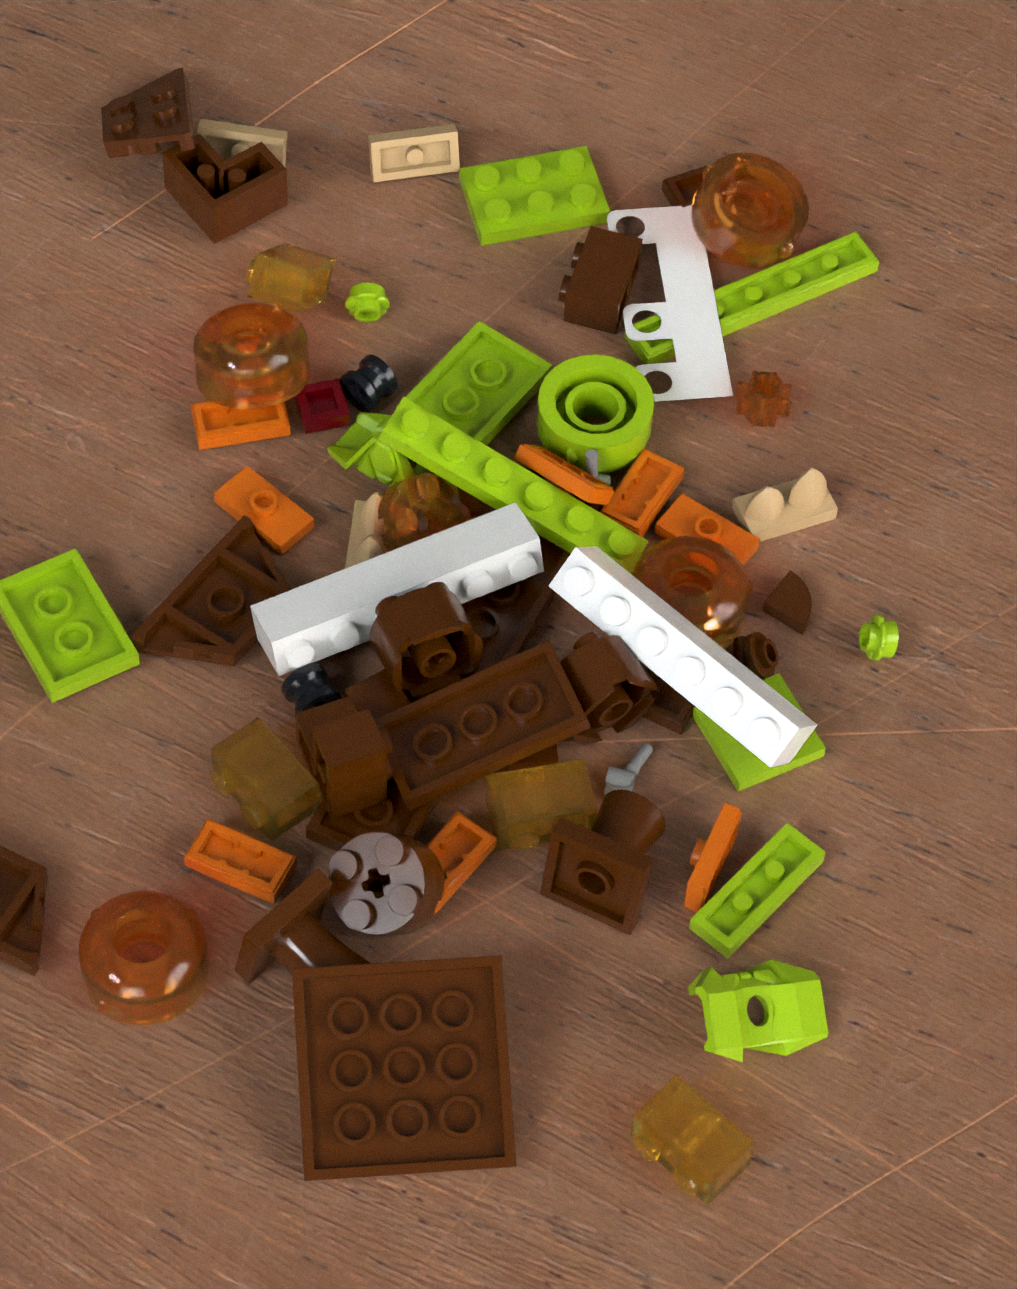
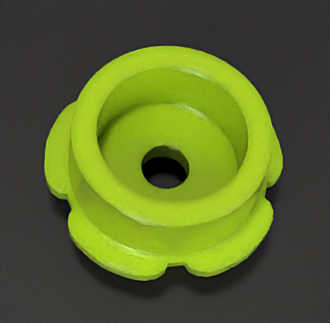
[345,282,390,323]
[859,614,899,661]

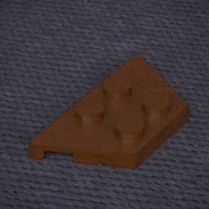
[101,67,196,158]
[129,515,292,666]
[0,846,48,976]

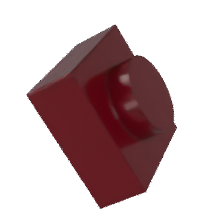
[294,378,350,434]

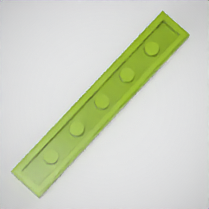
[624,231,879,364]

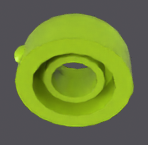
[536,354,654,473]

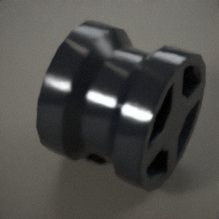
[339,354,398,413]
[281,663,342,713]

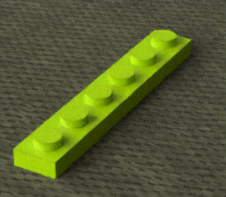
[378,396,649,574]

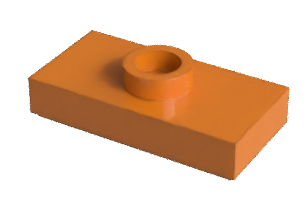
[190,390,290,450]
[513,443,615,506]
[600,448,685,537]
[214,466,314,556]
[655,493,760,580]
[684,803,742,912]
[426,811,497,915]
[184,818,297,904]

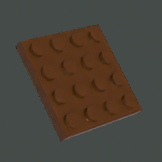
[292,955,516,1182]

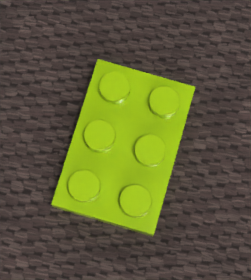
[459,146,610,246]
[396,321,553,445]
[0,548,140,703]

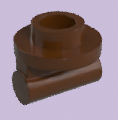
[733,632,779,680]

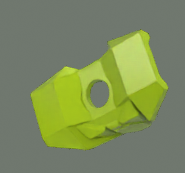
[327,412,462,523]
[688,959,829,1062]

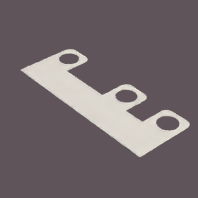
[607,205,733,402]

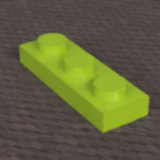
[689,823,826,959]

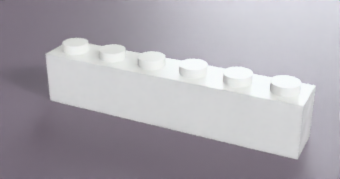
[250,502,544,676]
[549,546,817,767]

